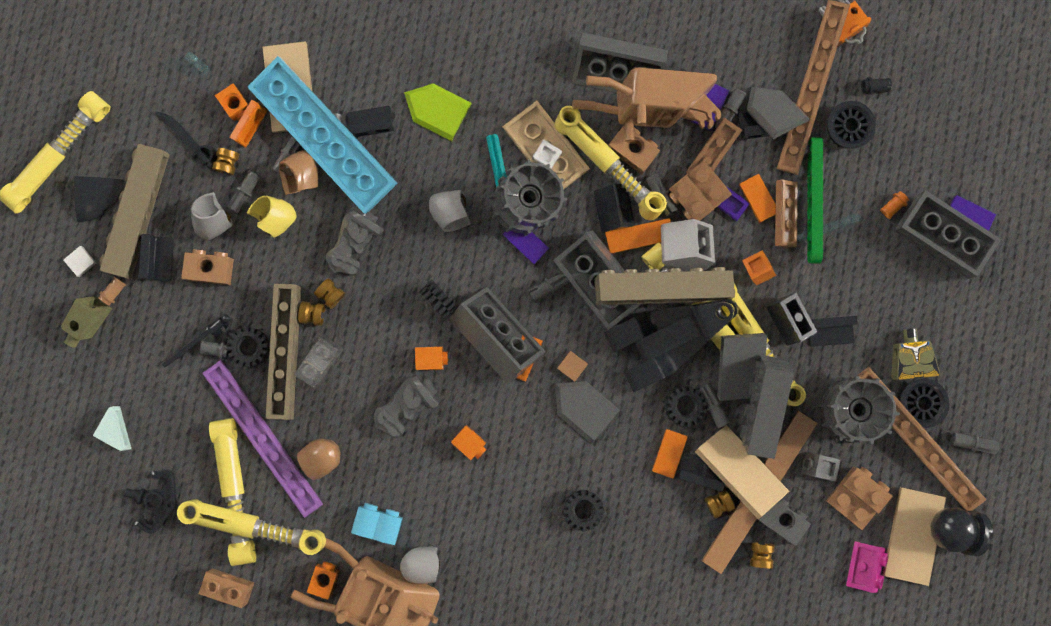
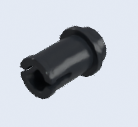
[861,77,892,95]

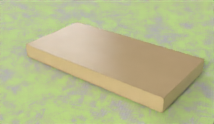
[263,41,312,133]
[502,101,590,189]
[695,425,789,520]
[883,487,946,586]

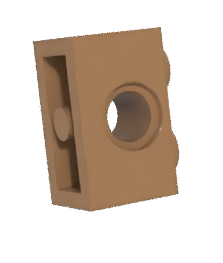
[608,125,660,175]
[181,249,234,285]
[198,568,254,608]

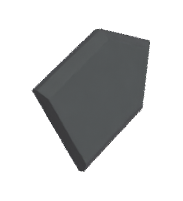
[747,87,810,139]
[555,381,620,444]

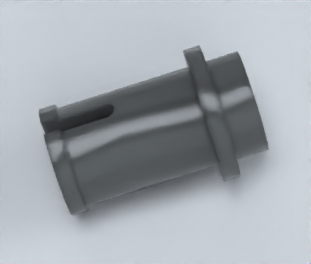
[200,341,230,359]

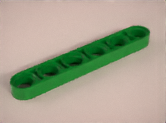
[807,137,823,264]

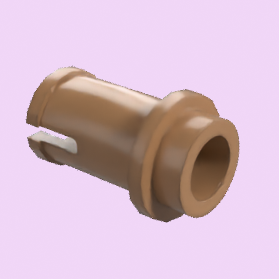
[98,276,126,306]

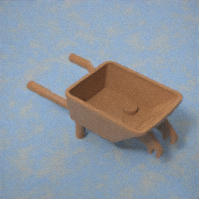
[572,68,721,142]
[291,538,439,626]

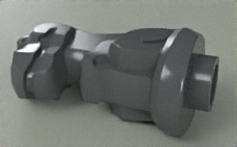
[326,209,384,275]
[374,375,439,438]

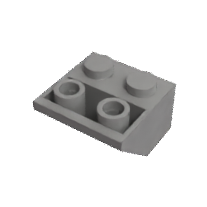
[661,219,715,272]

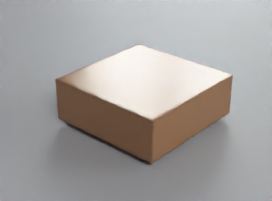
[557,351,588,382]

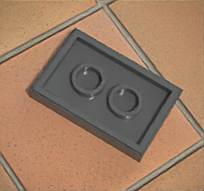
[717,333,767,401]

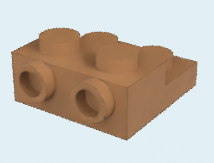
[669,160,732,221]
[826,467,893,530]

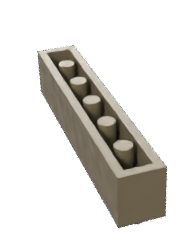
[99,144,169,280]
[595,267,735,305]
[266,284,301,420]

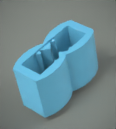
[351,503,403,545]

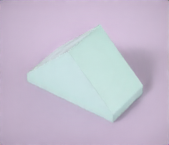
[93,406,131,451]

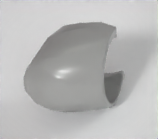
[429,190,471,232]
[191,192,233,241]
[400,546,440,584]

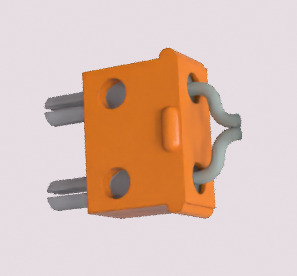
[819,0,871,46]

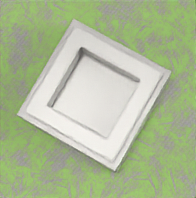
[532,140,562,169]
[64,246,96,277]

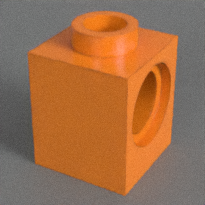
[215,84,249,121]
[742,250,776,286]
[415,347,448,370]
[451,425,487,460]
[307,562,340,600]

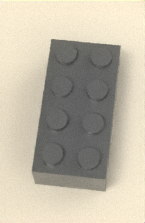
[894,190,1002,279]
[740,355,794,459]

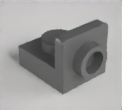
[801,452,840,482]

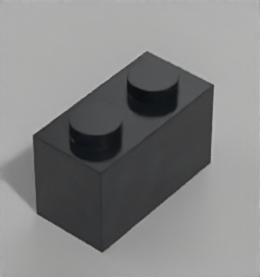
[766,293,817,346]

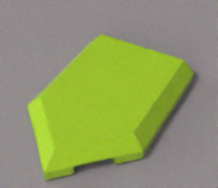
[404,83,472,142]

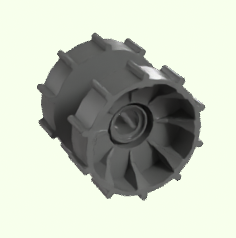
[489,159,567,236]
[817,376,900,444]

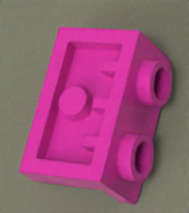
[846,541,888,593]

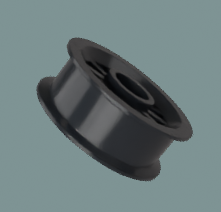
[827,101,876,149]
[899,379,950,428]

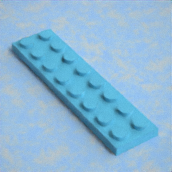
[248,56,397,214]

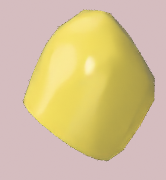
[247,196,297,238]

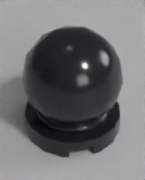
[930,507,993,557]

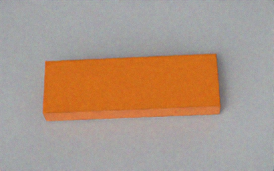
[605,218,671,254]

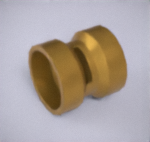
[212,148,240,175]
[314,278,346,309]
[298,301,325,326]
[705,489,735,519]
[750,542,775,569]

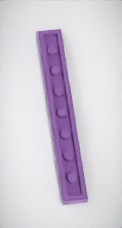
[202,360,323,518]

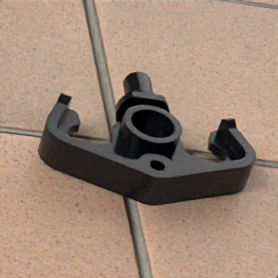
[124,469,177,534]

